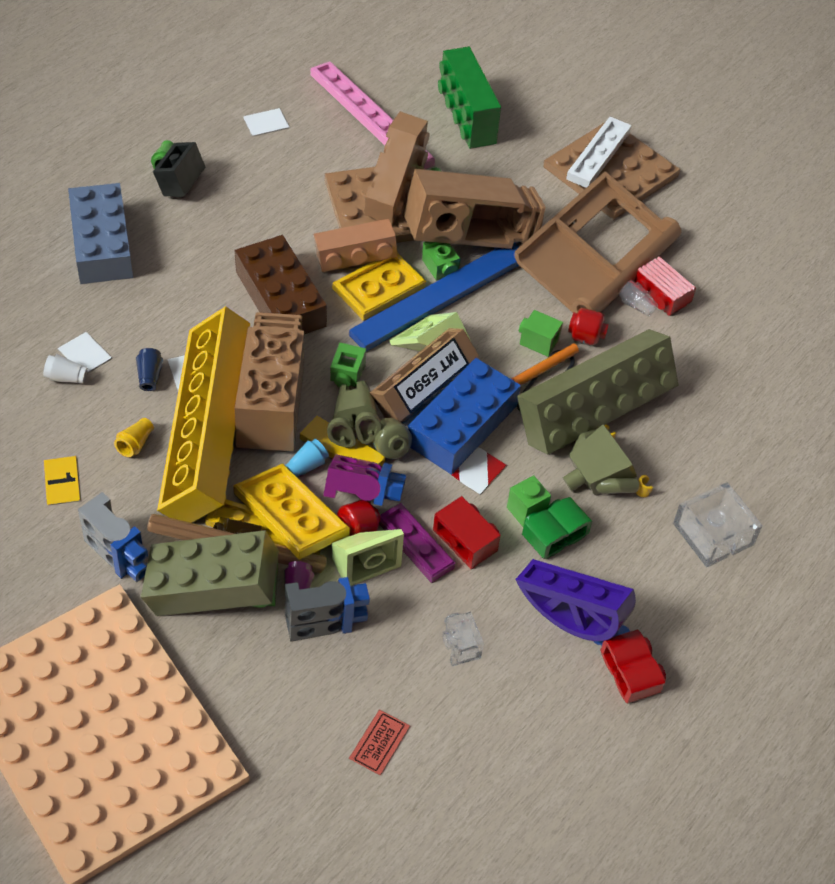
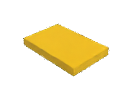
[332,254,426,321]

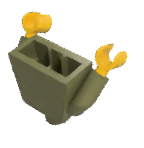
[562,424,654,497]

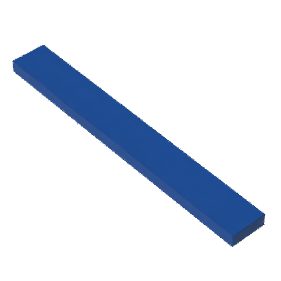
[349,243,520,352]

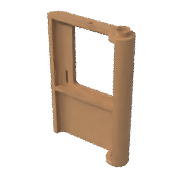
[514,171,681,313]

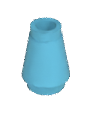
[285,439,329,477]

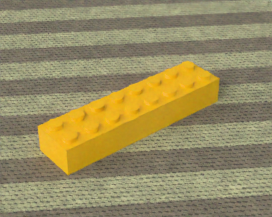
[157,306,250,523]

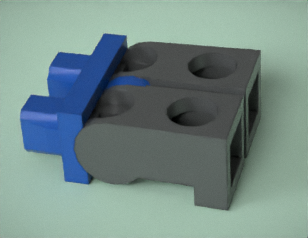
[285,577,370,642]

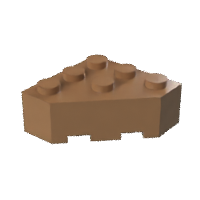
[365,111,430,225]

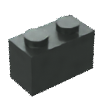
[153,142,206,197]

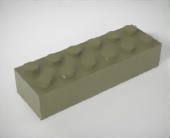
[517,329,679,455]

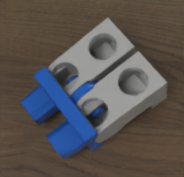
[78,492,148,582]

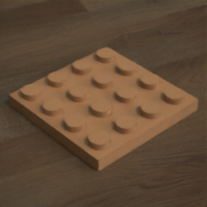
[543,122,680,220]
[325,167,414,243]

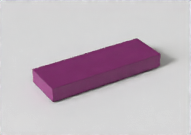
[379,502,455,583]

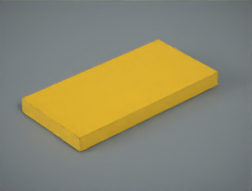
[233,463,349,560]

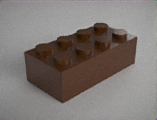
[234,235,327,335]

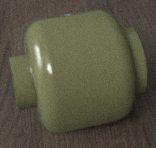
[372,418,412,459]

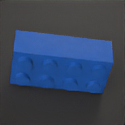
[408,358,521,475]

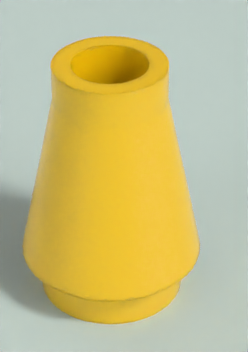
[114,418,154,457]

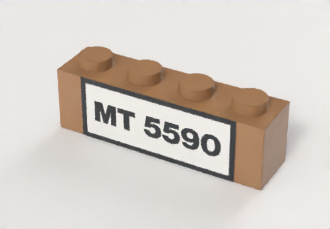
[370,328,479,422]

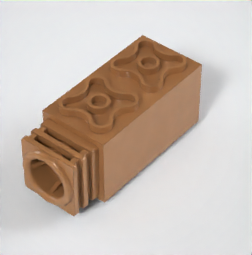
[404,169,546,249]
[235,312,304,451]

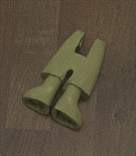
[327,380,381,447]

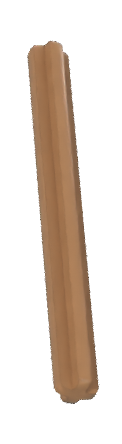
[147,514,326,573]

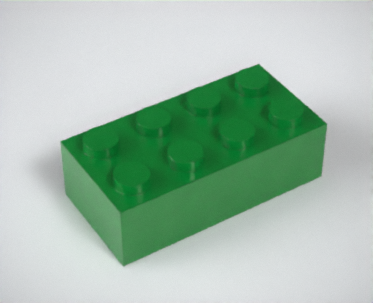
[438,46,501,149]

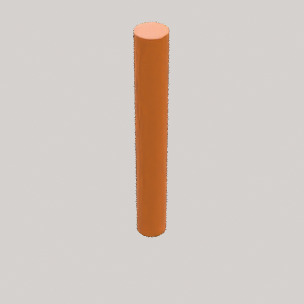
[511,343,579,385]

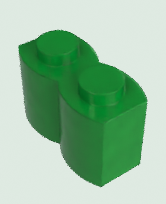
[522,497,592,559]

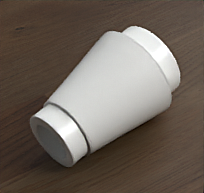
[43,354,87,384]

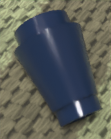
[136,348,164,391]

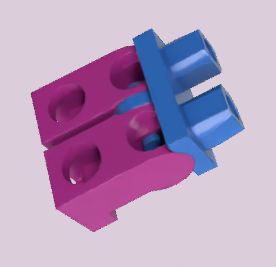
[323,454,406,506]

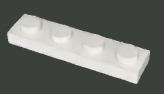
[566,117,631,188]

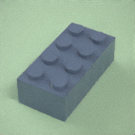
[68,183,133,284]

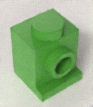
[422,241,460,281]
[330,343,366,387]

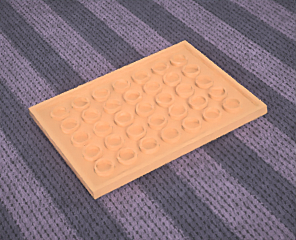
[0,584,250,884]

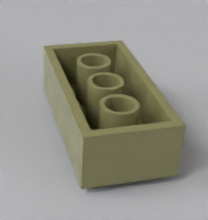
[141,531,279,616]

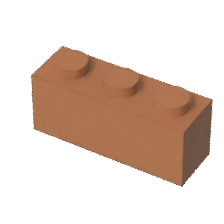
[313,219,398,272]

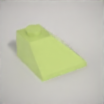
[389,312,471,351]
[332,529,404,586]

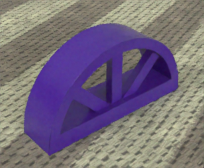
[516,559,636,641]

